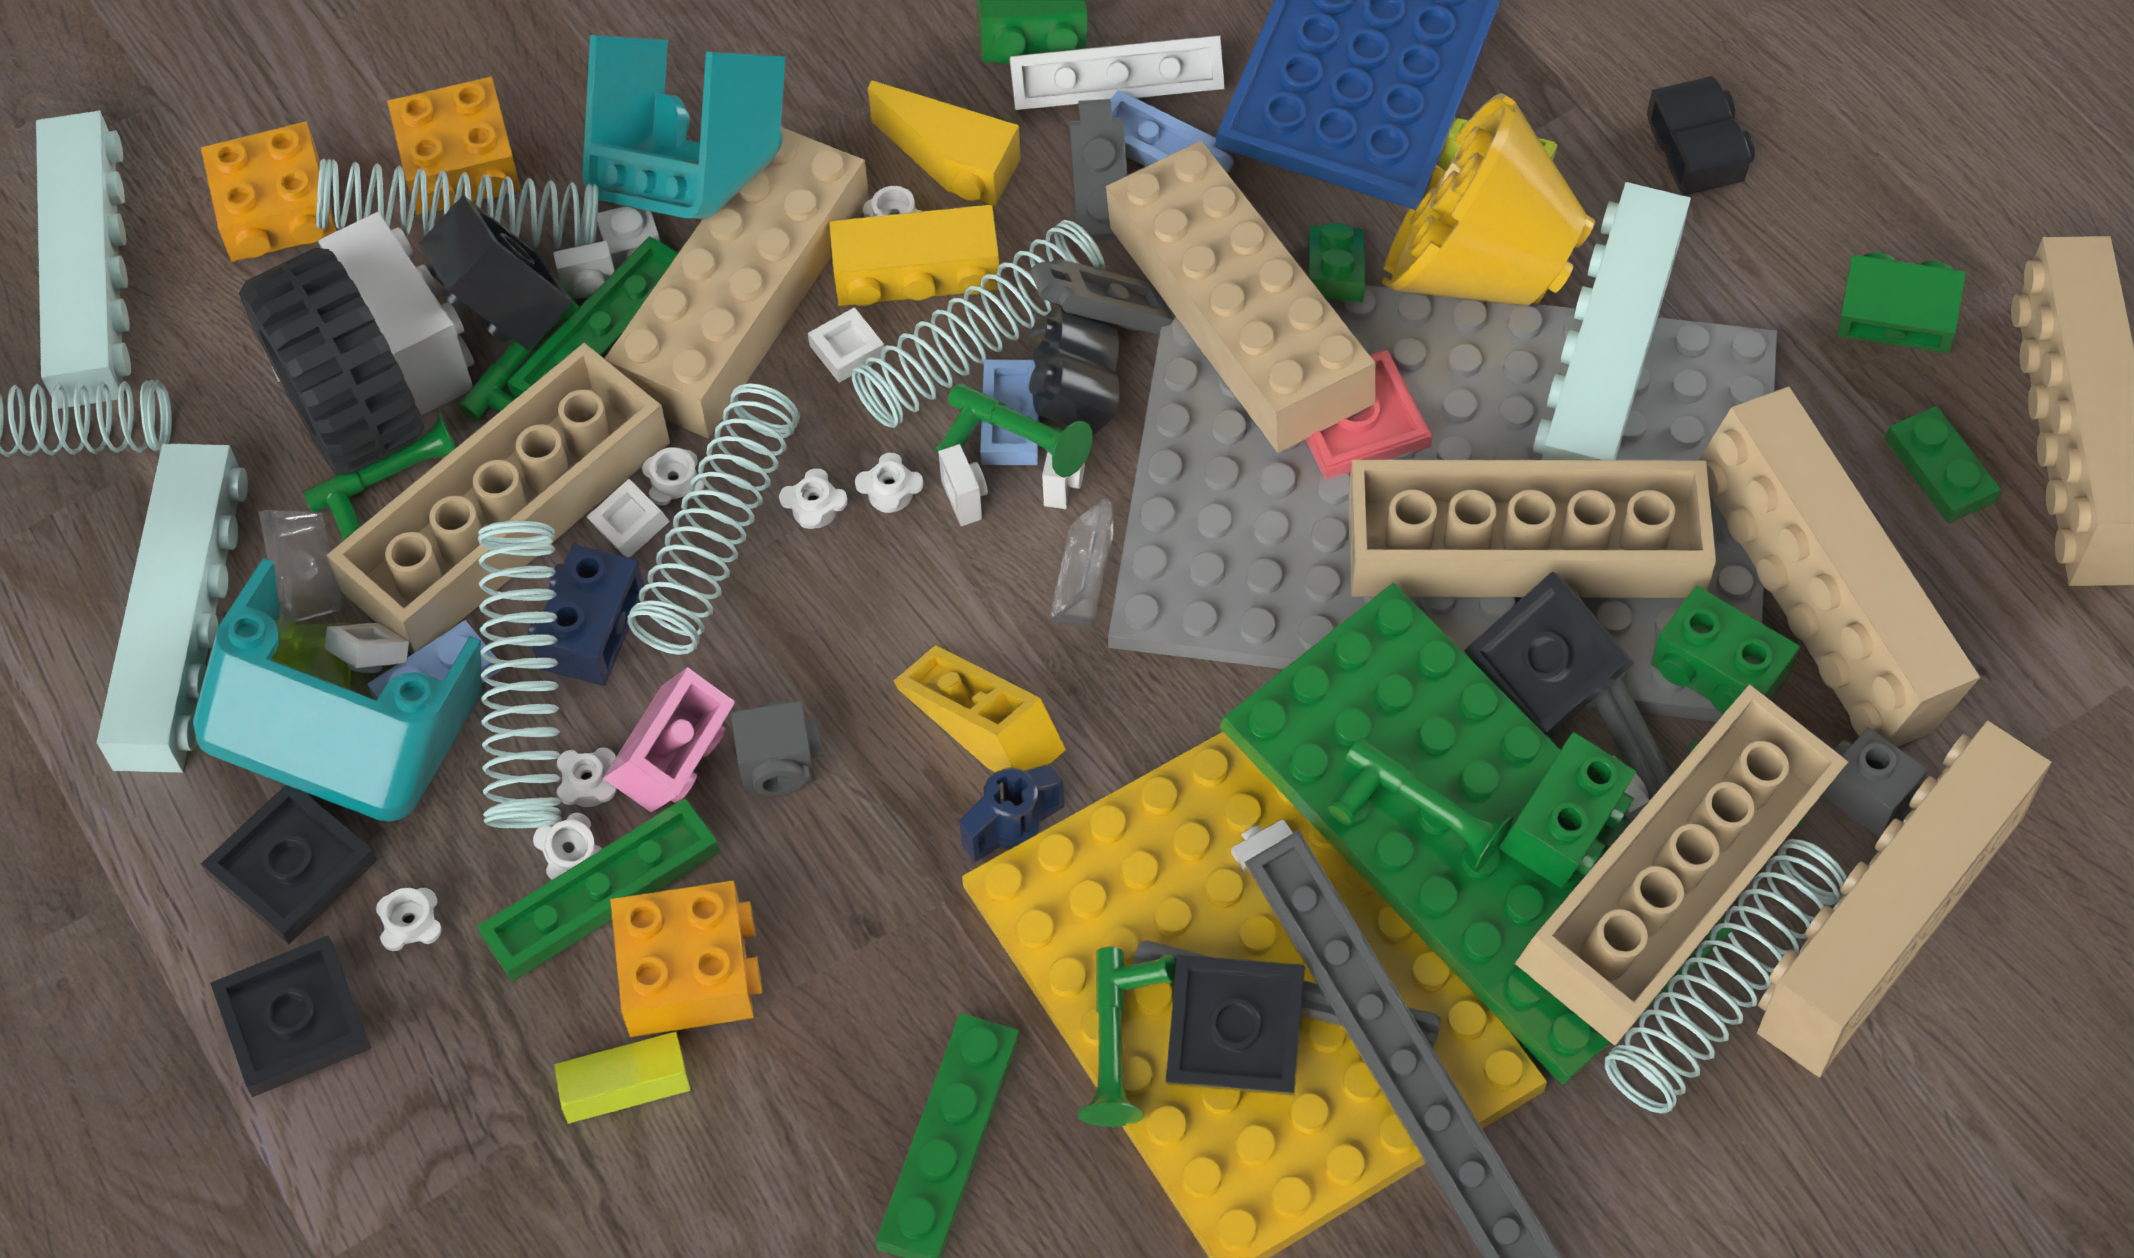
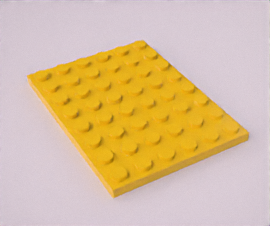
[962,732,1547,1258]

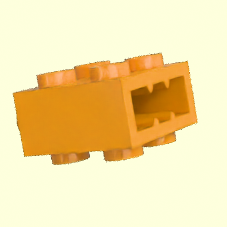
[387,76,521,215]
[201,121,337,262]
[610,880,762,1037]

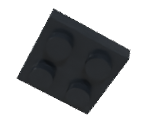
[1464,571,1634,738]
[201,785,377,944]
[210,935,372,1097]
[1166,955,1305,1096]

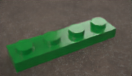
[507,236,678,398]
[477,798,720,982]
[876,1013,1020,1258]

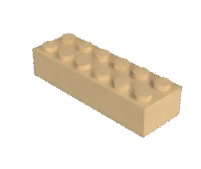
[604,127,869,439]
[1106,141,1375,453]
[2011,236,2134,586]
[326,343,670,654]
[1698,386,1980,747]
[1348,460,1716,598]
[1515,684,1848,1046]
[1757,720,2052,1078]

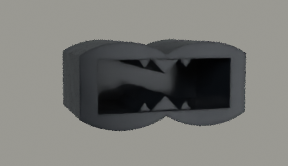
[1647,76,1755,196]
[1029,304,1120,435]

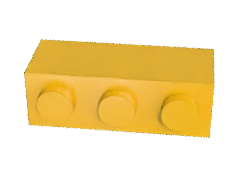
[829,205,999,306]

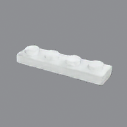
[1009,35,1225,110]

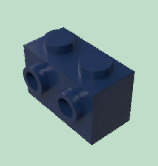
[528,544,644,686]

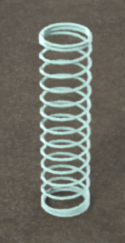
[316,158,598,251]
[852,220,1105,428]
[0,379,172,457]
[627,383,800,655]
[478,521,562,828]
[1604,839,1847,1113]

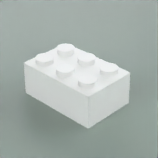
[318,212,474,416]

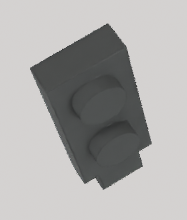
[1069,98,1127,241]
[1031,259,1173,335]

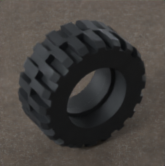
[239,248,424,475]

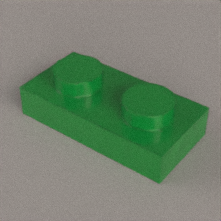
[1308,223,1365,302]
[1885,406,2001,524]

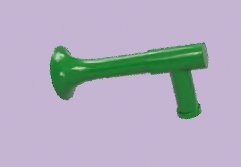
[458,298,580,421]
[934,383,1093,477]
[303,411,457,542]
[1328,738,1513,871]
[1077,947,1176,1127]

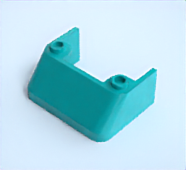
[582,35,786,219]
[193,558,482,821]

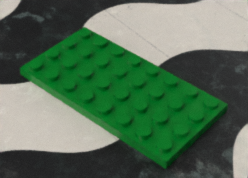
[1219,582,1734,1086]

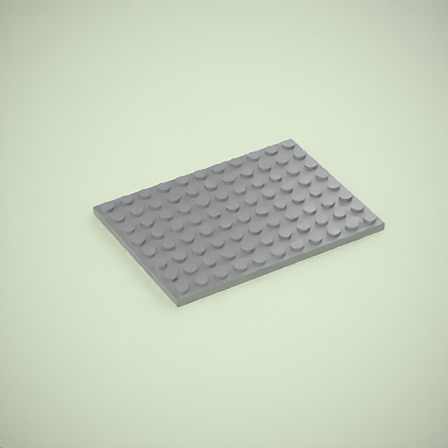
[1108,285,1777,722]

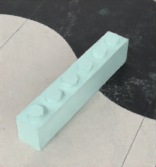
[36,111,131,409]
[1533,182,1691,460]
[97,444,248,773]

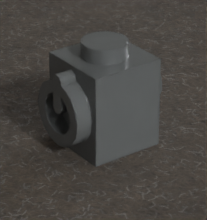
[730,700,823,797]
[1822,727,1929,837]

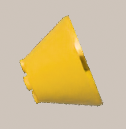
[1382,93,1595,305]

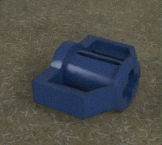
[959,764,1064,862]

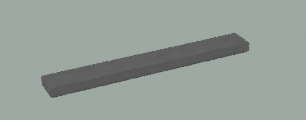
[1245,830,1561,1258]

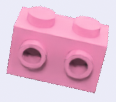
[603,667,735,813]

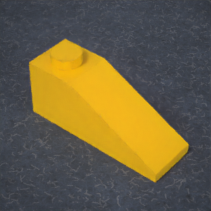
[868,80,1021,206]
[893,645,1066,772]

